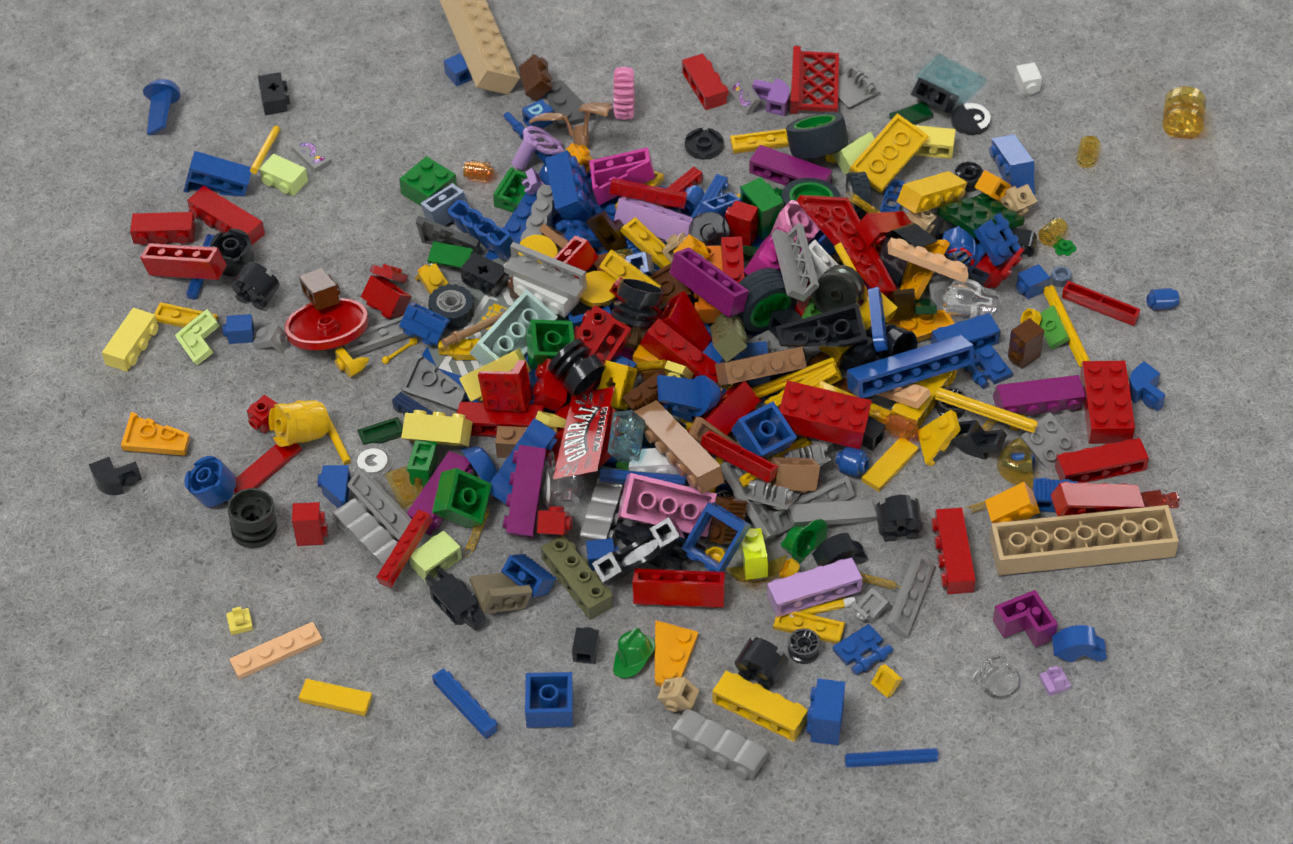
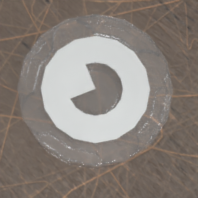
[351,443,395,481]

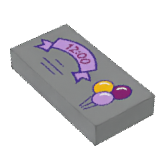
[729,74,761,115]
[292,137,331,173]

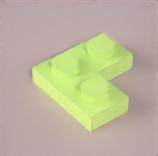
[175,309,220,366]

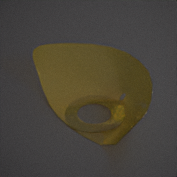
[997,437,1034,489]
[725,554,788,584]

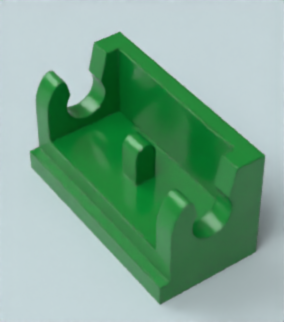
[493,167,527,213]
[427,241,473,268]
[407,440,438,488]

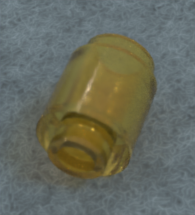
[1038,217,1068,246]

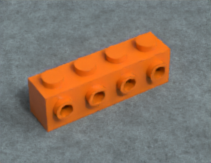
[694,246,723,323]

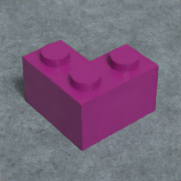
[993,590,1058,648]

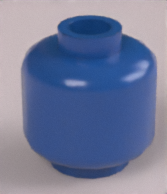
[835,446,870,477]

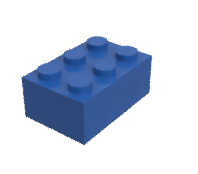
[545,150,594,222]

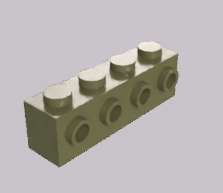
[710,313,747,362]
[541,535,613,620]

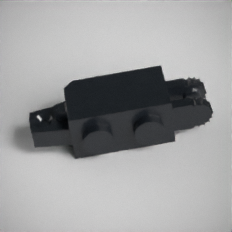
[425,567,486,631]

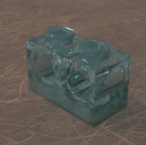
[608,410,645,462]

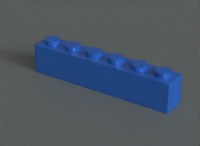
[847,335,974,398]

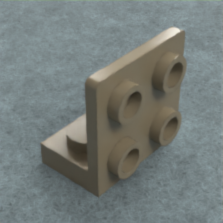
[469,573,532,614]

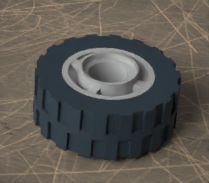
[846,172,872,217]
[428,284,474,329]

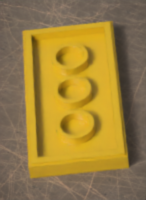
[849,113,929,193]

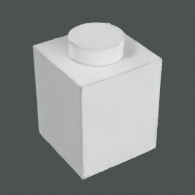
[1015,62,1042,95]

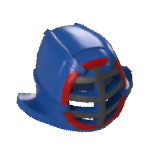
[942,226,985,270]

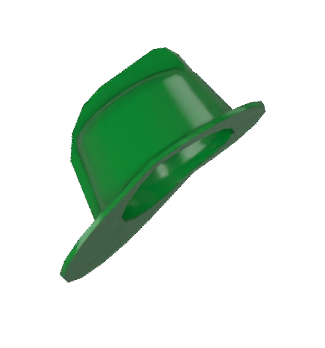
[781,519,828,563]
[613,627,655,678]

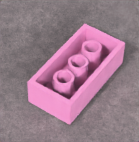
[617,473,717,539]

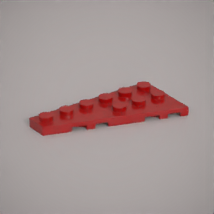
[796,195,897,297]

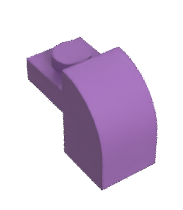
[752,78,789,116]

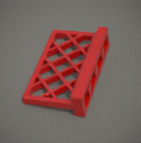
[790,46,839,114]

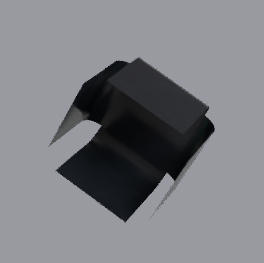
[879,223,938,287]

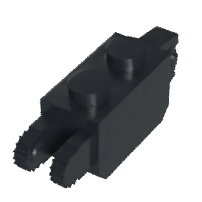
[615,522,688,570]

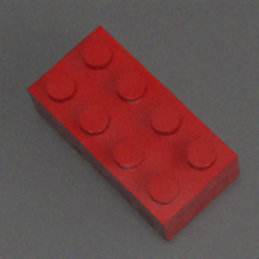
[1080,360,1135,444]
[779,380,872,449]

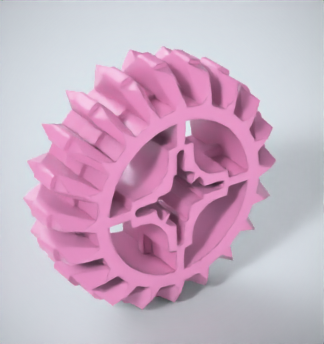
[613,67,635,120]

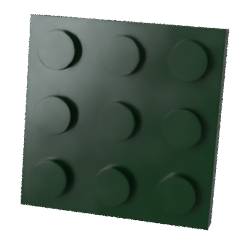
[937,194,1025,239]

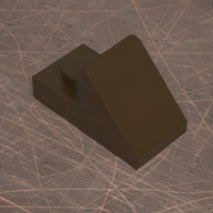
[586,210,626,253]
[888,288,915,321]

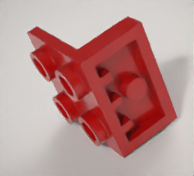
[975,247,1024,292]
[478,360,533,411]

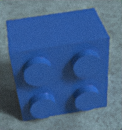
[731,401,797,460]
[525,672,573,728]
[807,678,845,746]

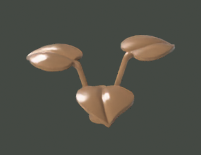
[529,102,612,146]

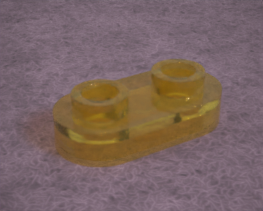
[1076,135,1100,168]

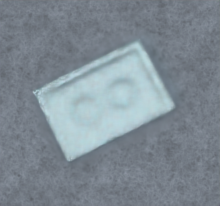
[916,53,986,104]

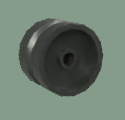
[812,265,865,313]

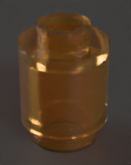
[463,160,494,182]
[884,413,918,440]

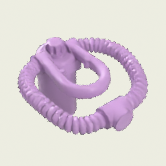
[512,126,565,170]

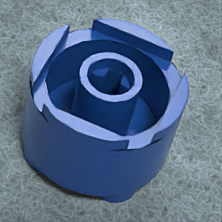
[184,456,236,508]

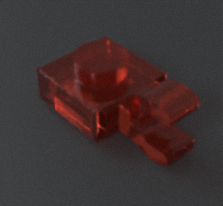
[1140,489,1180,509]

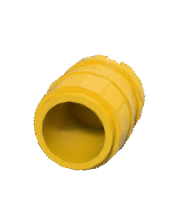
[269,400,329,447]

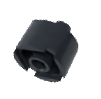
[210,229,255,276]
[230,262,280,310]
[875,495,923,542]
[734,637,789,691]

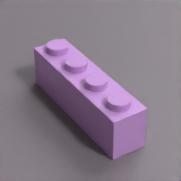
[614,197,693,242]
[767,558,862,617]

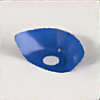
[461,446,499,483]

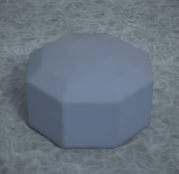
[1050,266,1072,287]

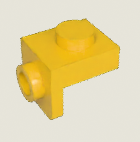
[415,263,449,294]

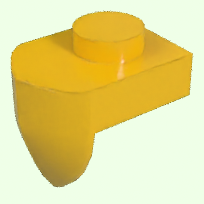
[335,347,370,378]

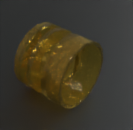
[1162,86,1206,139]

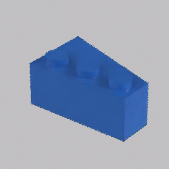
[989,134,1035,195]
[183,151,251,197]

